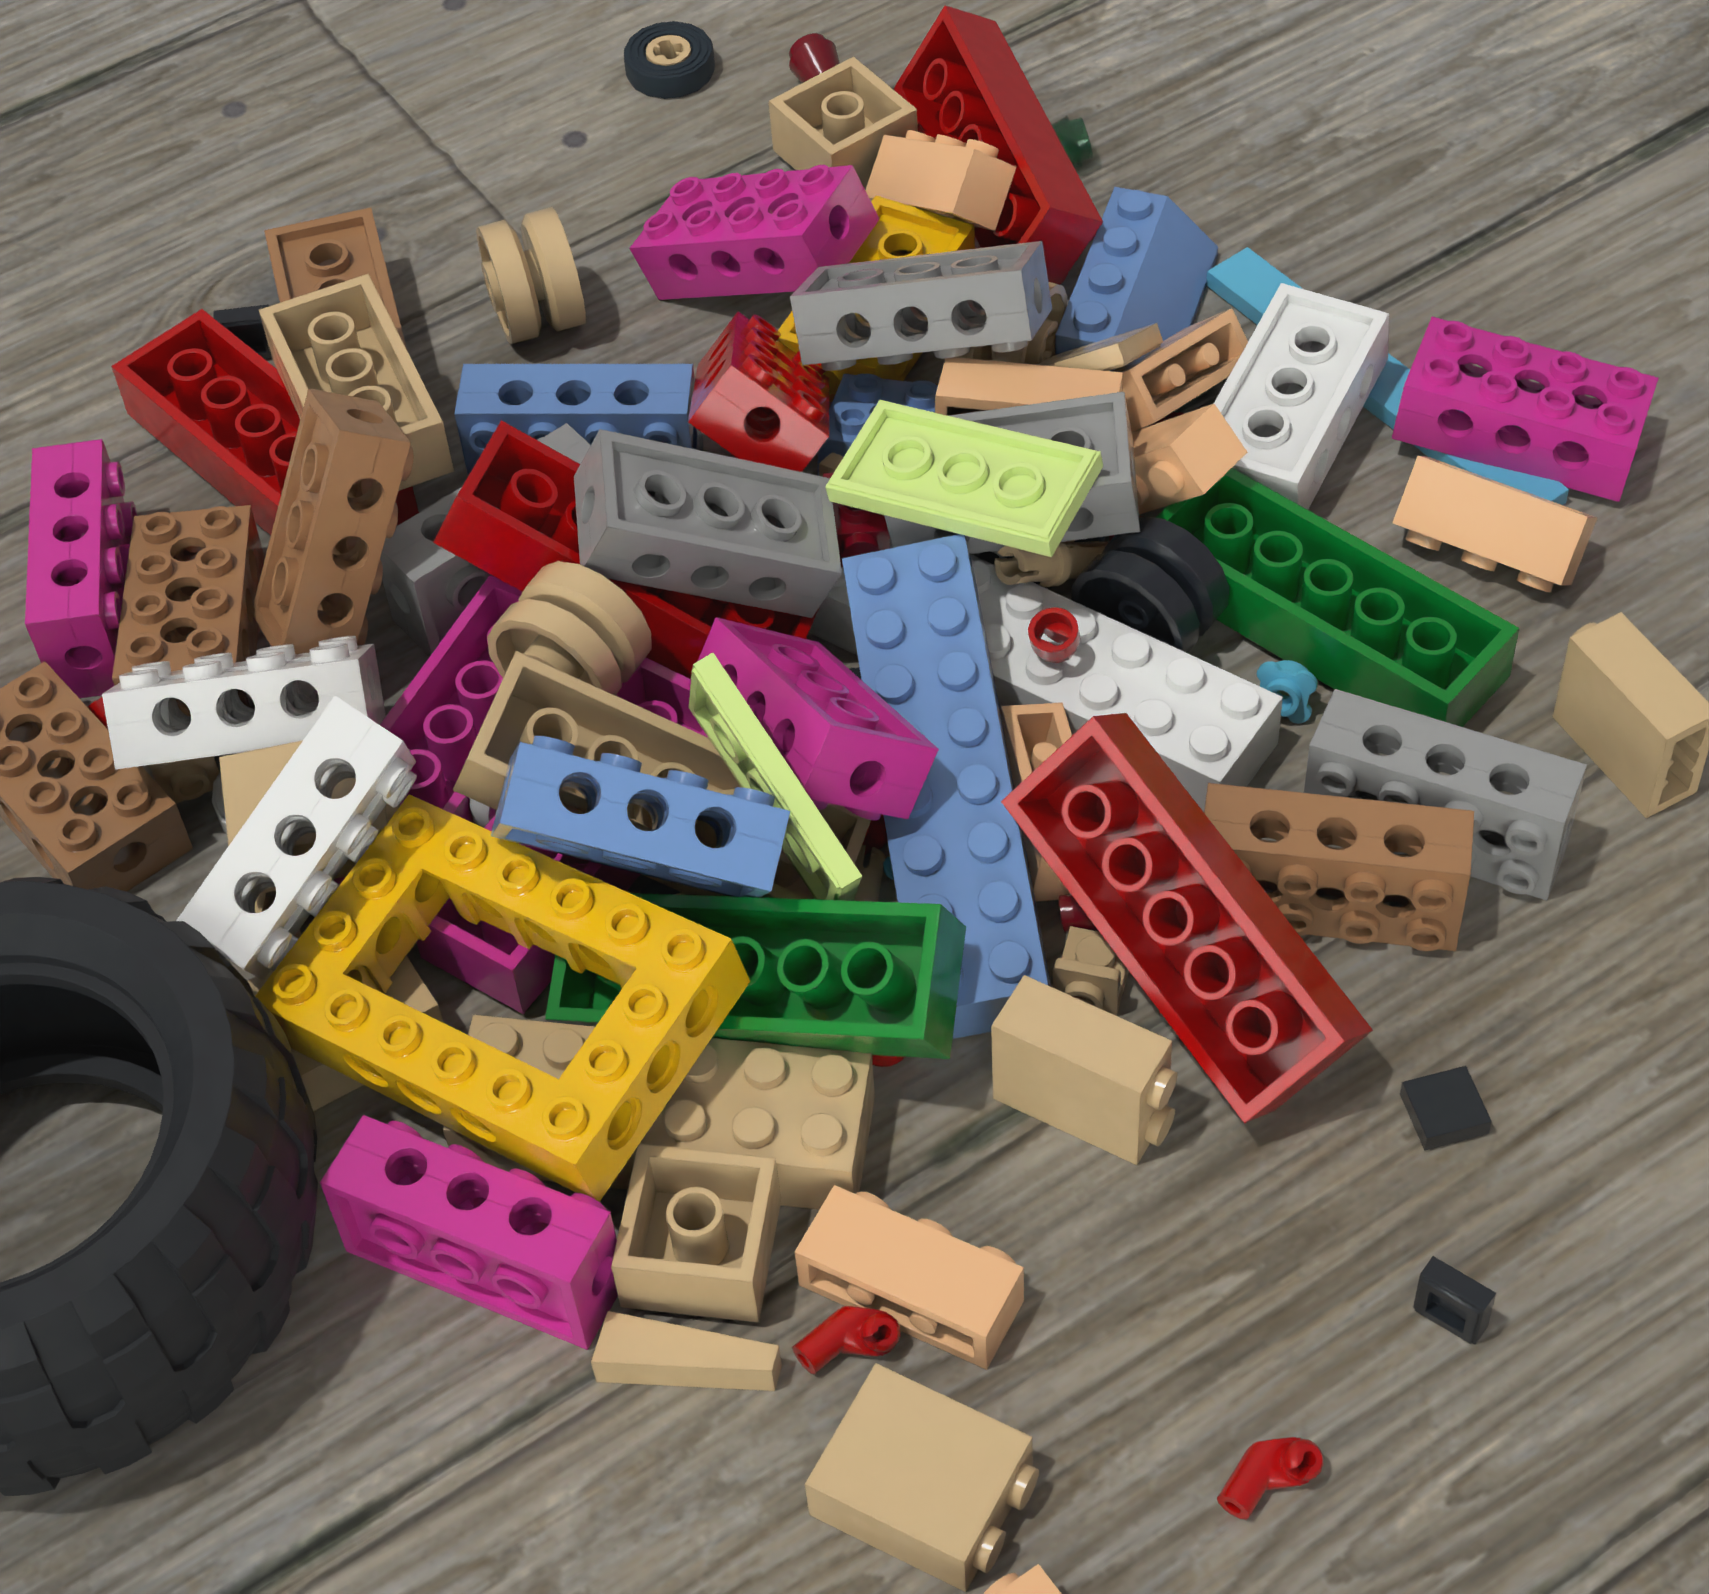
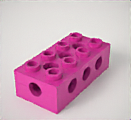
[629,165,879,300]
[1391,316,1659,502]
[25,439,138,698]
[688,617,939,820]
[320,1115,618,1350]

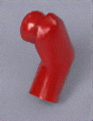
[792,1306,901,1375]
[1217,1437,1324,1519]

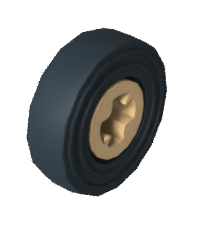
[624,21,715,99]

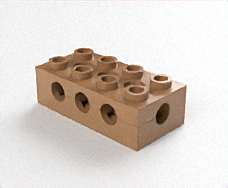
[264,207,407,349]
[251,388,414,654]
[112,505,265,717]
[0,661,193,892]
[1204,783,1474,951]

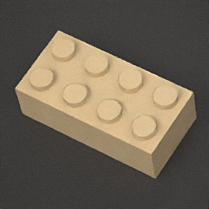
[259,274,454,491]

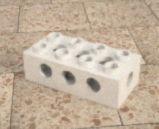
[1214,283,1389,510]
[102,636,386,770]
[176,696,417,980]

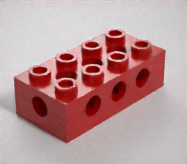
[688,311,829,472]

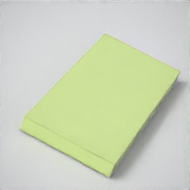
[825,400,1103,557]
[689,653,862,901]

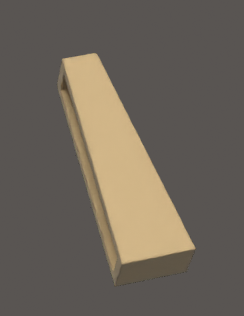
[591,1311,782,1391]

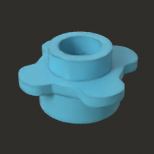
[1257,660,1318,724]

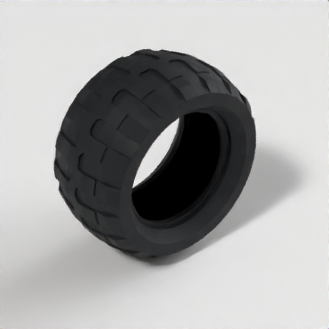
[0,877,318,1496]

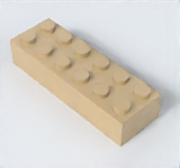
[453,651,871,899]
[443,1015,875,1210]

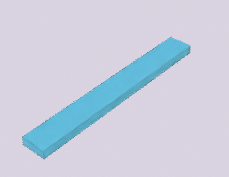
[1206,247,1569,505]

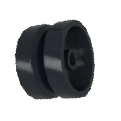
[1071,516,1230,653]

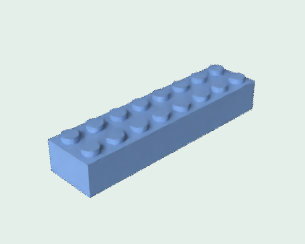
[842,534,1051,1039]

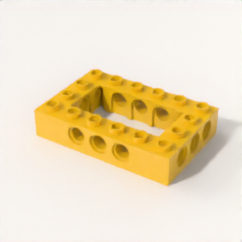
[255,794,750,1202]

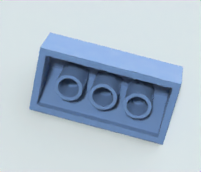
[1055,187,1218,371]

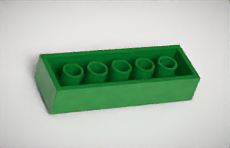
[1155,468,1519,727]
[545,893,966,1059]

